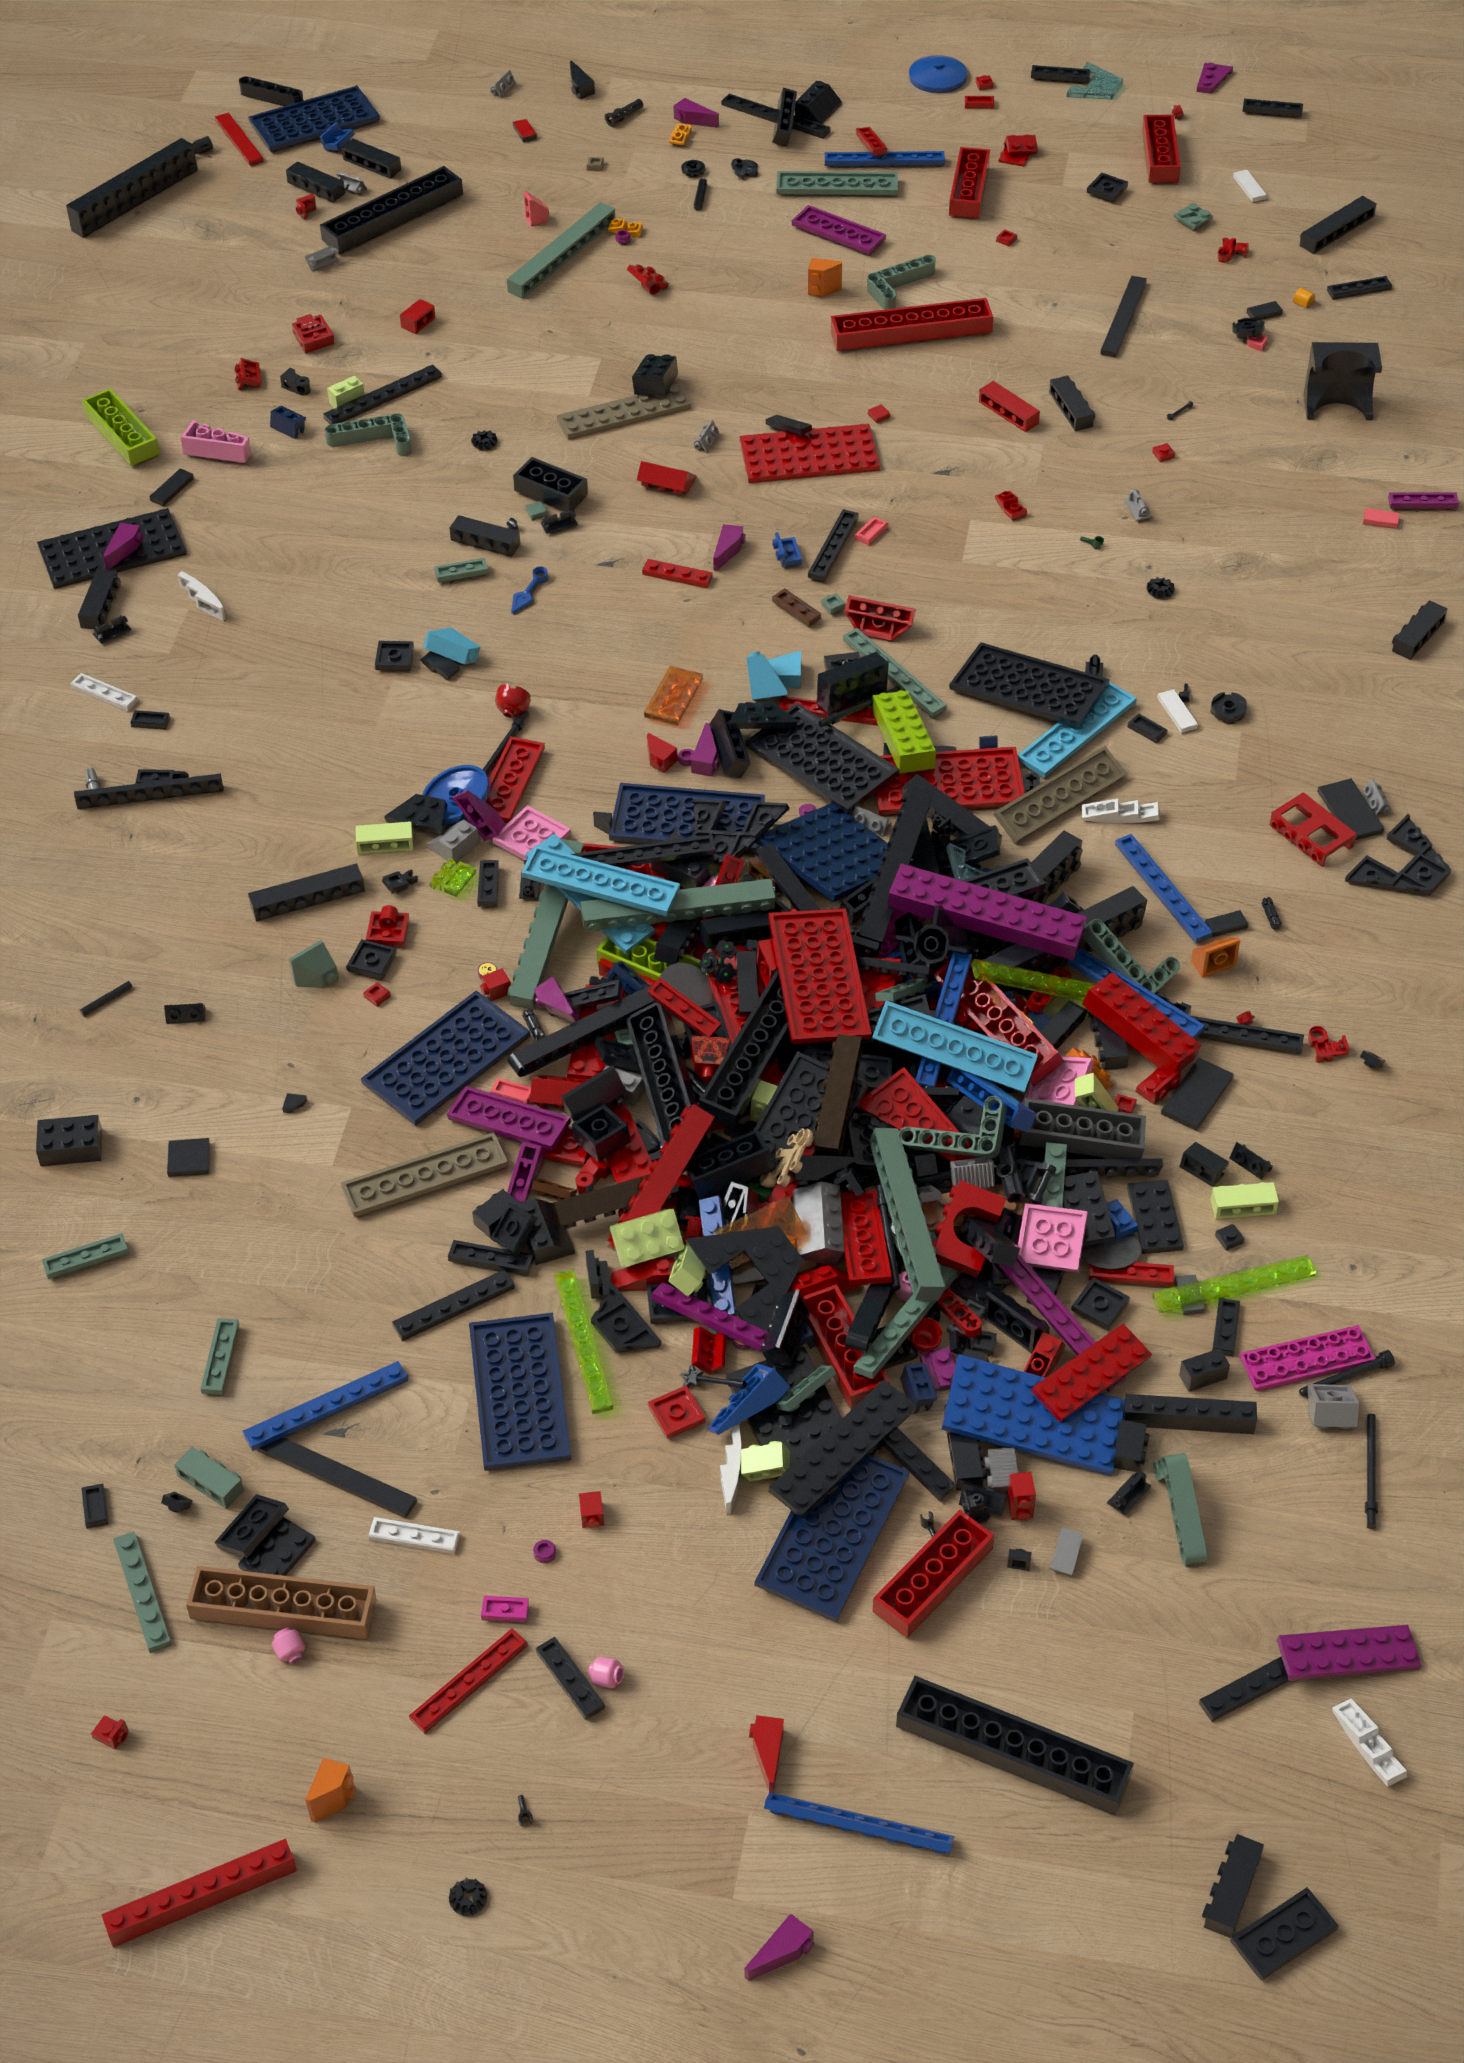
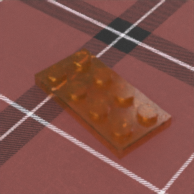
[644,666,703,726]
[713,1196,807,1270]

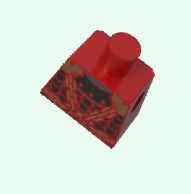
[691,1036,730,1082]

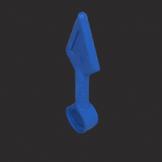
[511,566,548,614]

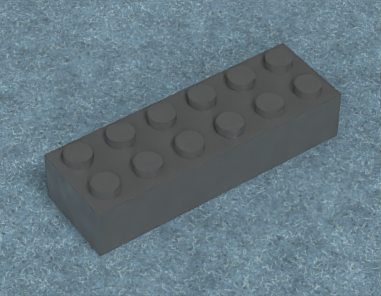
[1019,1098,1146,1159]

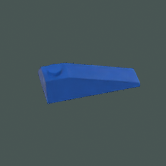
[708,1364,790,1435]

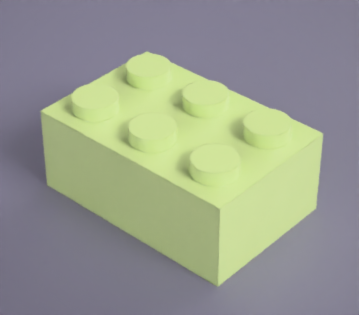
[609,1209,685,1267]

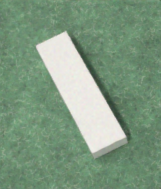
[70,673,139,712]
[368,1517,460,1555]

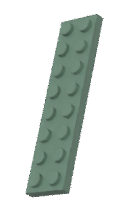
[777,171,898,196]

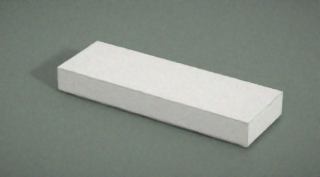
[1233,170,1266,202]
[1157,689,1198,733]

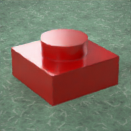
[975,75,994,90]
[1152,443,1175,462]

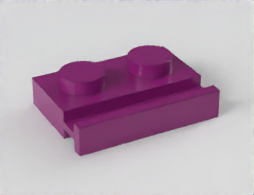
[920,1347,955,1391]

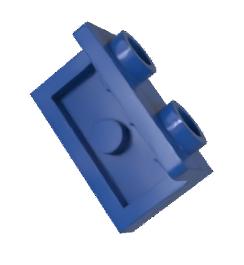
[320,122,355,151]
[772,532,802,567]

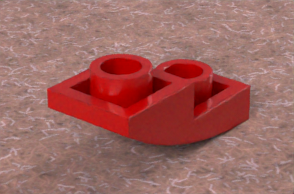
[995,491,1027,520]

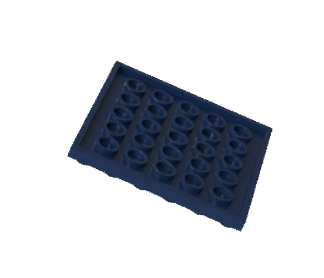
[756,803,910,902]

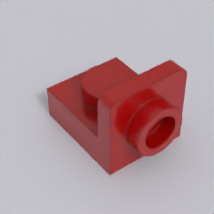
[295,194,317,219]
[91,1715,129,1750]

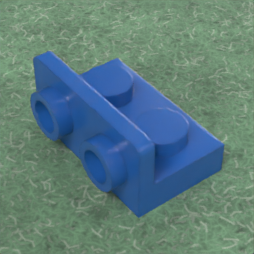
[1107,1199,1138,1240]

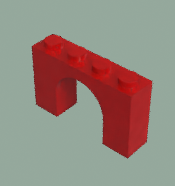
[932,1180,1007,1278]

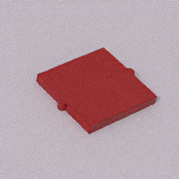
[998,146,1029,167]

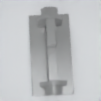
[490,70,516,98]
[336,172,367,194]
[305,245,338,271]
[694,419,719,453]
[1124,489,1152,521]
[1363,778,1391,816]
[853,806,891,836]

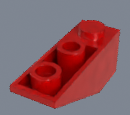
[1023,1332,1066,1378]

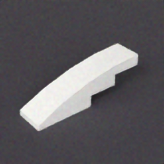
[178,571,226,621]
[1082,798,1160,824]
[720,1425,741,1514]
[1332,1699,1407,1787]

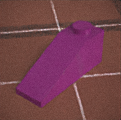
[673,98,719,128]
[103,523,143,569]
[713,524,746,571]
[691,723,719,777]
[452,790,505,841]
[533,976,580,1023]
[507,1141,547,1203]
[744,1913,814,1981]

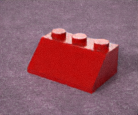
[636,461,697,495]
[530,1074,589,1109]

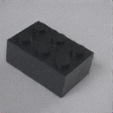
[632,354,678,395]
[651,832,719,889]
[36,1115,102,1166]

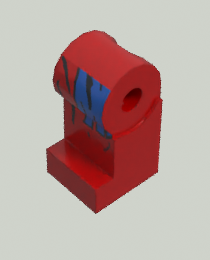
[575,1156,610,1194]

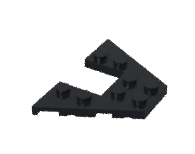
[692,799,790,866]
[1345,814,1451,896]
[686,1226,803,1332]

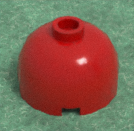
[495,684,531,718]

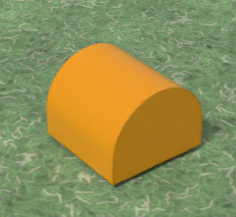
[1293,287,1316,308]

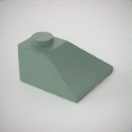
[289,940,339,988]

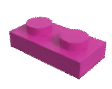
[481,1596,529,1623]

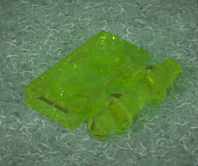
[429,859,476,897]

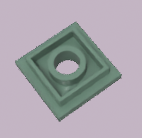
[1174,203,1213,231]

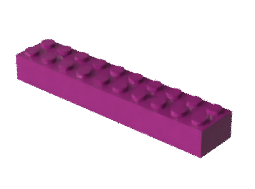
[888,864,1087,960]

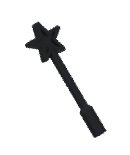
[680,1365,747,1389]

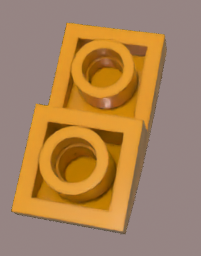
[669,123,692,145]
[608,218,643,237]

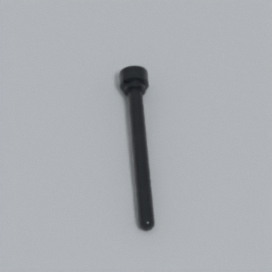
[1299,1350,1395,1396]

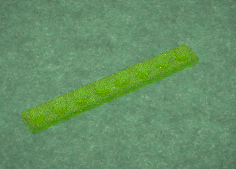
[971,959,1095,1001]
[1152,1255,1316,1313]
[554,1269,613,1415]

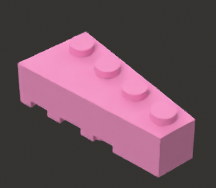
[181,420,251,463]

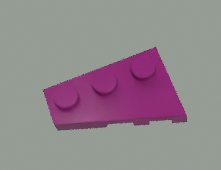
[1196,62,1233,94]

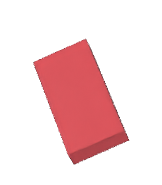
[1363,508,1399,528]
[855,516,888,546]
[490,1078,531,1105]

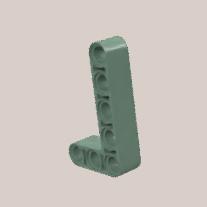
[867,255,936,310]
[325,413,411,456]
[1082,919,1180,993]
[898,1096,1007,1158]
[1153,1453,1207,1565]

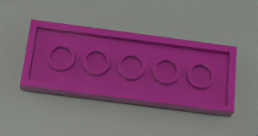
[792,205,886,255]
[447,1086,571,1151]
[1277,1625,1422,1681]

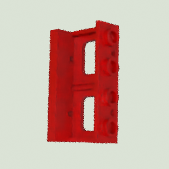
[1269,792,1357,867]

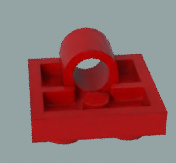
[627,264,669,295]
[366,905,409,946]

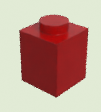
[480,968,511,1001]
[579,1491,604,1528]

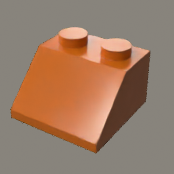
[808,258,842,297]
[1191,937,1240,978]
[305,1758,356,1822]

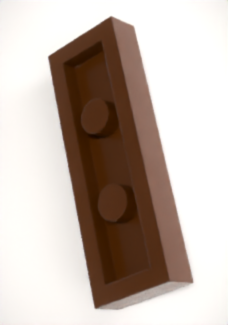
[772,588,821,627]

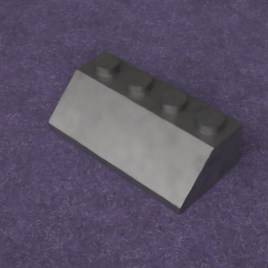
[792,1182,844,1266]

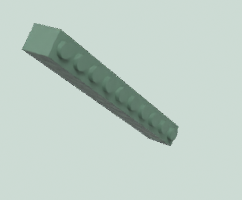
[507,202,616,299]
[507,839,584,1010]
[581,879,775,931]
[869,1128,946,1300]

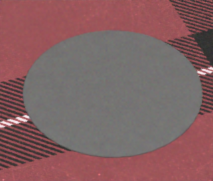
[659,963,714,1021]
[1081,1234,1141,1269]

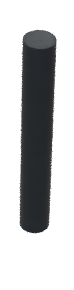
[79,981,133,1016]

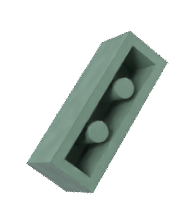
[174,1447,244,1509]

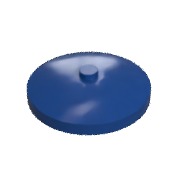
[909,55,967,93]
[422,765,491,824]

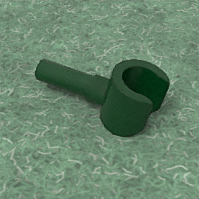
[1080,536,1104,550]

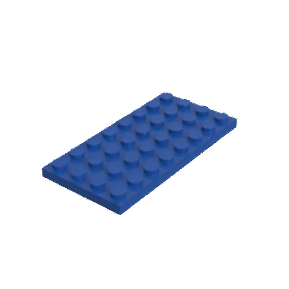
[941,1354,1125,1476]

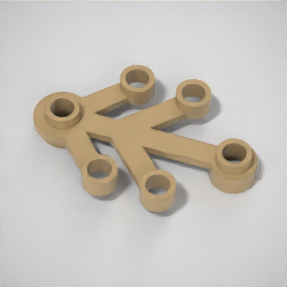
[759,1129,813,1188]

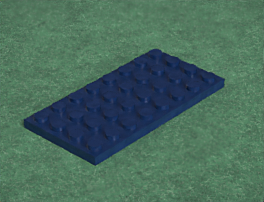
[248,85,380,152]
[609,783,765,853]
[361,990,531,1126]
[469,1312,571,1471]
[754,1454,909,1622]

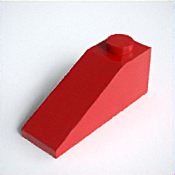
[611,1257,674,1292]
[749,1715,784,1793]

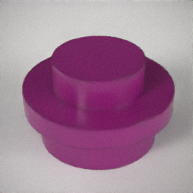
[616,230,631,244]
[799,804,817,816]

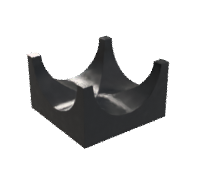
[1303,342,1382,420]

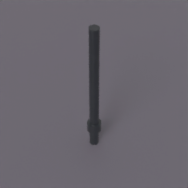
[818,686,901,728]
[482,710,529,775]
[876,1184,901,1290]
[1365,1413,1378,1529]

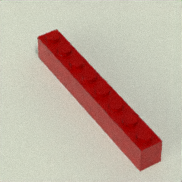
[607,1104,714,1253]
[101,1838,297,1947]

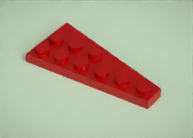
[858,1067,979,1162]

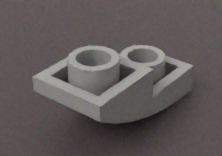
[1049,1527,1083,1576]

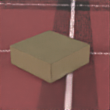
[587,157,604,171]

